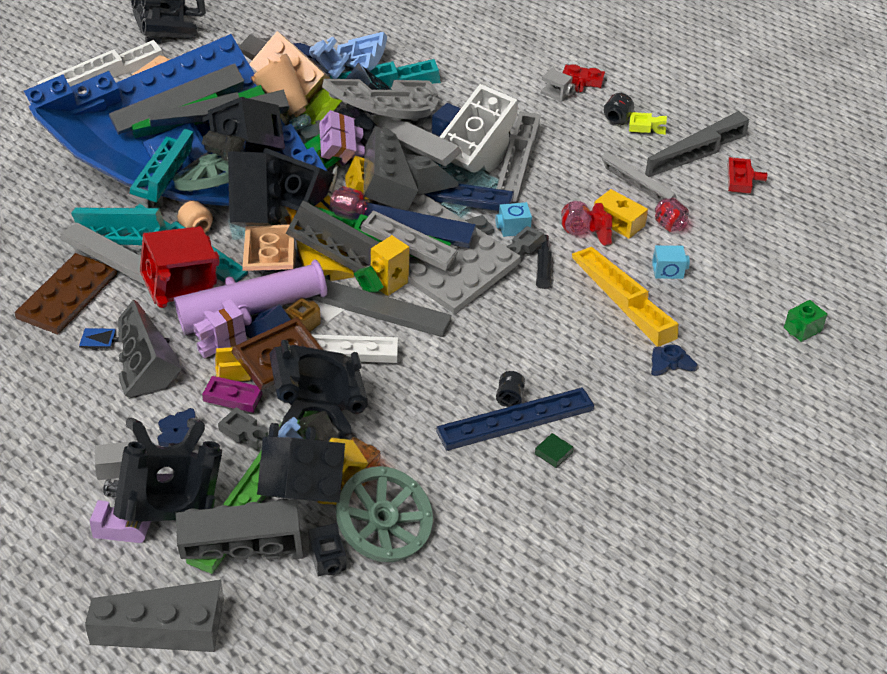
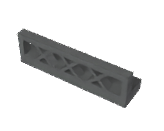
[285,201,380,272]

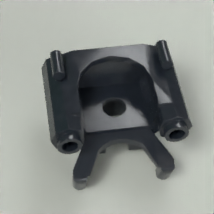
[131,0,206,44]
[269,340,368,439]
[113,418,223,522]

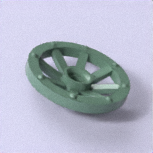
[173,154,229,192]
[336,466,433,562]

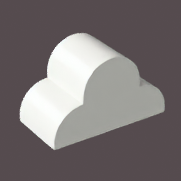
[440,84,518,173]

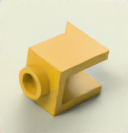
[215,347,251,381]

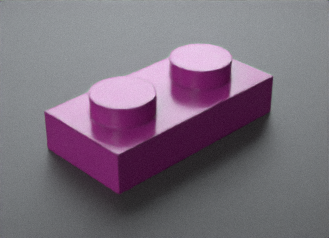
[202,376,263,413]

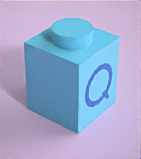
[495,202,532,237]
[652,245,690,279]

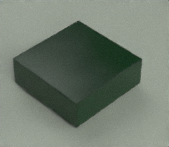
[535,433,574,468]

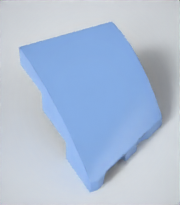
[337,32,387,71]

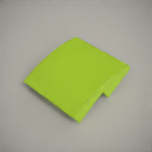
[301,87,342,125]

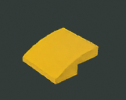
[296,239,354,281]

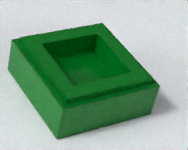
[354,266,384,293]

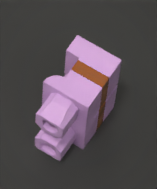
[319,110,365,163]
[193,299,247,358]

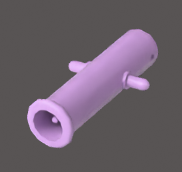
[174,260,327,335]

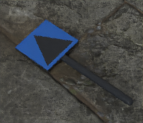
[79,328,170,348]

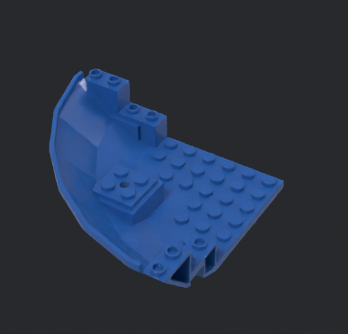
[24,34,333,206]

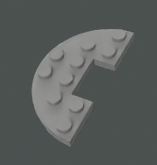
[322,79,439,121]

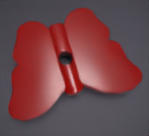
[587,203,612,246]

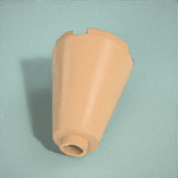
[251,53,308,117]

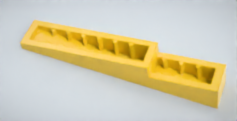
[572,246,679,347]

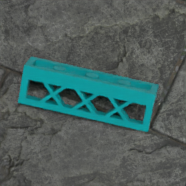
[130,129,193,202]
[71,207,167,245]

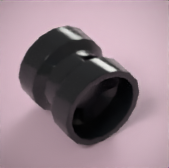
[496,371,525,407]

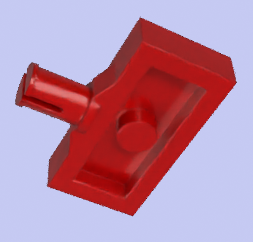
[562,64,605,92]
[727,157,768,193]

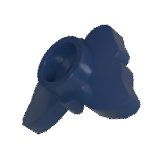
[651,344,698,376]
[157,408,196,449]

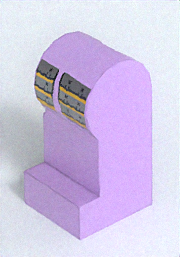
[90,500,151,543]

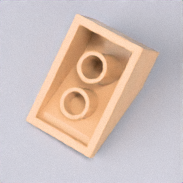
[243,225,296,271]

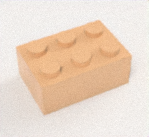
[249,31,330,107]

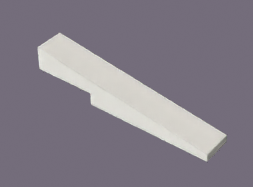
[37,40,164,87]

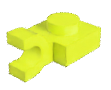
[629,112,667,135]

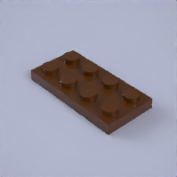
[15,253,117,335]

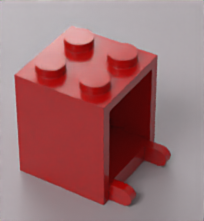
[140,226,219,308]

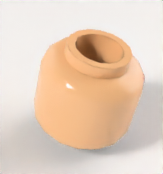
[177,201,213,233]

